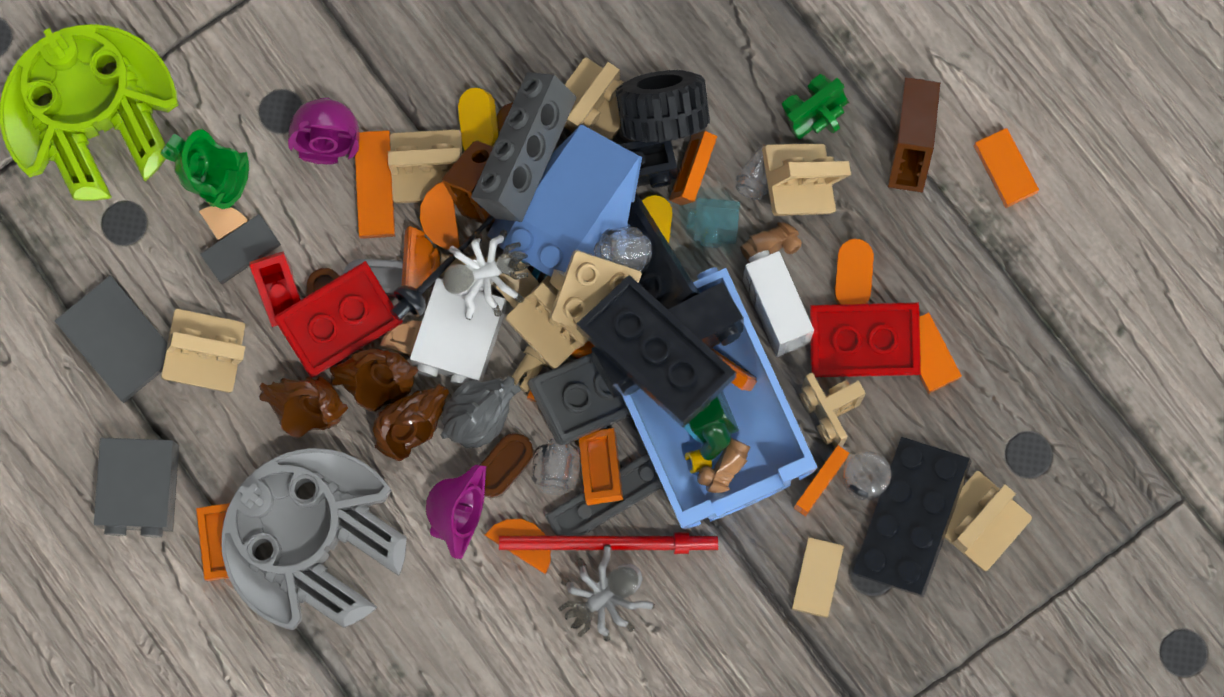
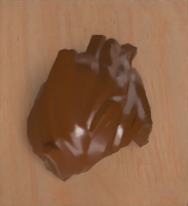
[330,349,419,411]
[259,376,348,439]
[373,384,449,461]

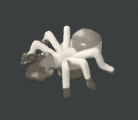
[443,230,530,320]

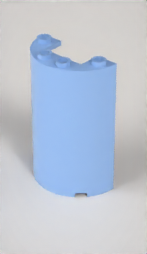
[622,267,818,529]

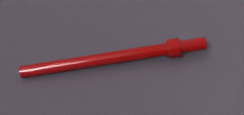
[499,532,718,554]

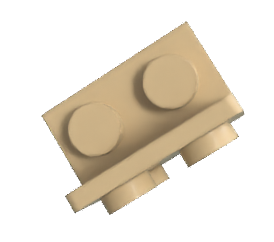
[564,58,624,140]
[388,130,462,204]
[762,144,851,216]
[549,250,642,328]
[505,276,588,369]
[161,309,245,393]
[799,373,866,448]
[945,471,1032,571]

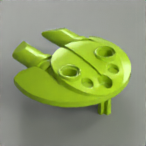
[0,24,178,201]

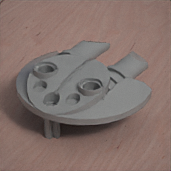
[221,449,407,630]

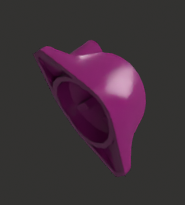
[426,465,486,559]

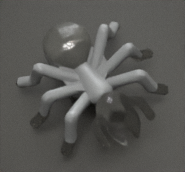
[558,544,655,642]

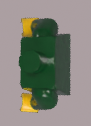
[685,391,739,474]

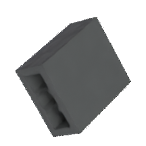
[94,438,179,537]

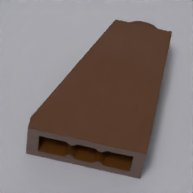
[888,77,941,193]

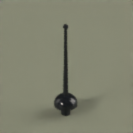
[390,216,494,321]

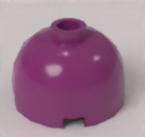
[288,98,359,165]

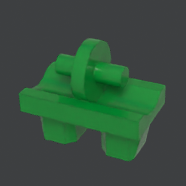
[782,74,849,140]

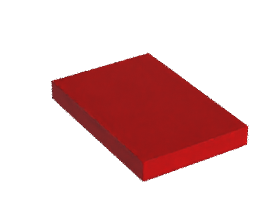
[273,261,403,378]
[810,302,921,378]

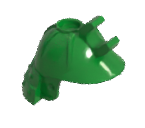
[160,129,249,209]

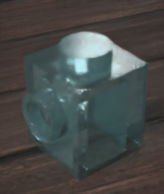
[687,198,740,248]

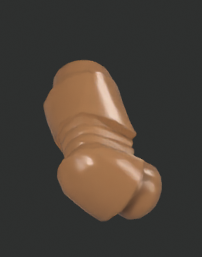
[740,222,802,263]
[697,438,750,493]

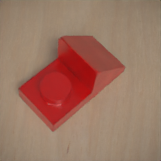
[249,251,301,327]

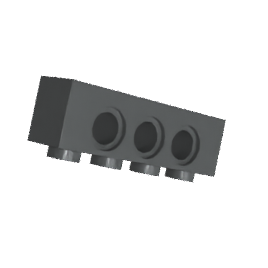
[471,72,577,222]

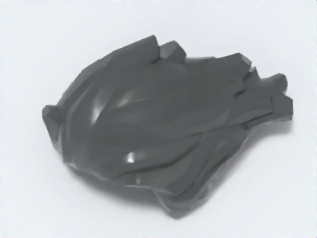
[441,376,521,448]

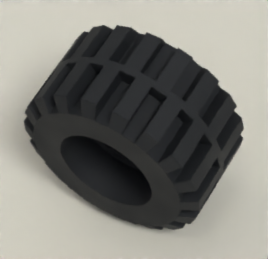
[616,70,710,142]

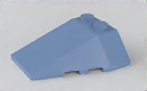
[487,124,642,277]

